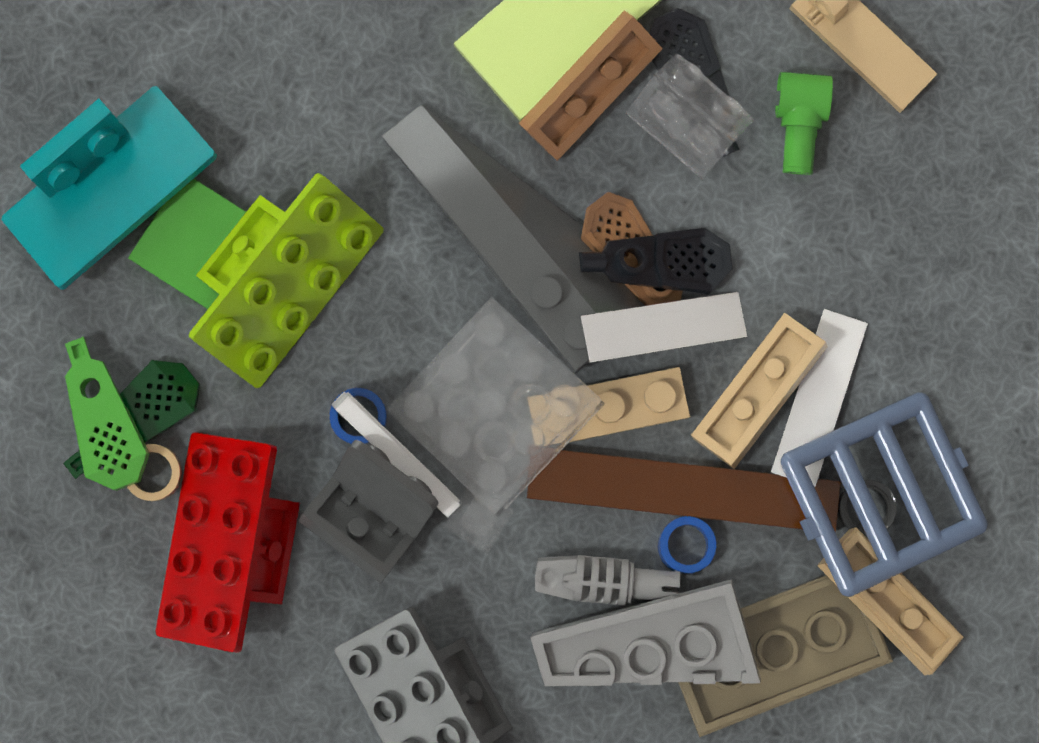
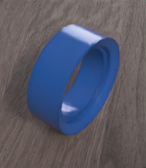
[330,388,387,444]
[657,516,716,574]

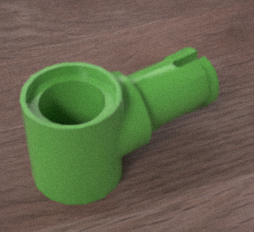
[775,72,833,175]

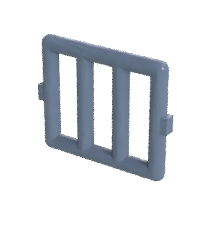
[780,392,988,597]

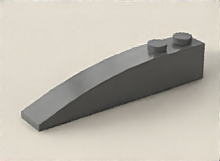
[382,105,645,374]

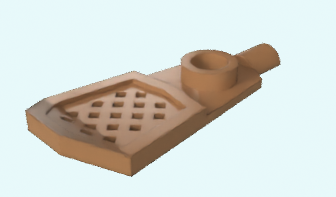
[581,192,683,306]

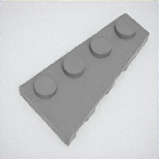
[530,579,761,686]

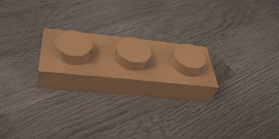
[518,10,663,161]

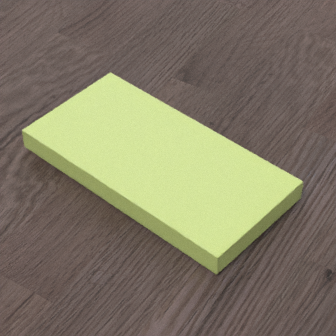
[454,0,662,121]

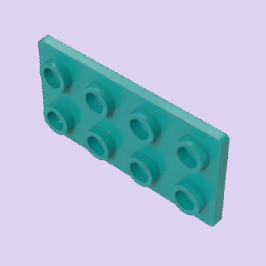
[1,86,217,290]

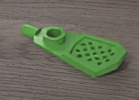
[65,336,150,491]

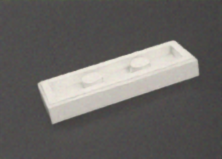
[331,392,460,518]

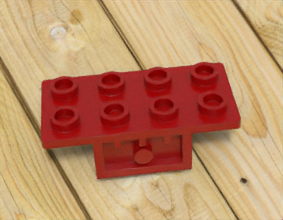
[155,432,300,653]

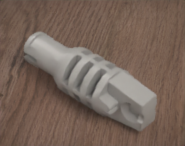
[535,555,680,605]

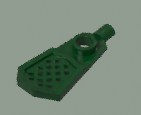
[63,360,200,479]

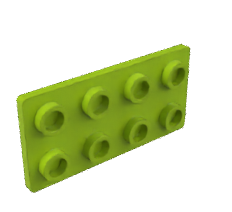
[189,173,384,389]

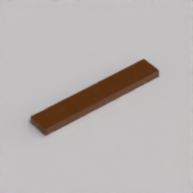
[526,447,841,533]

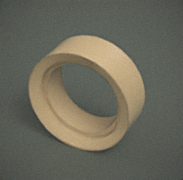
[124,444,182,501]

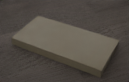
[678,575,893,737]

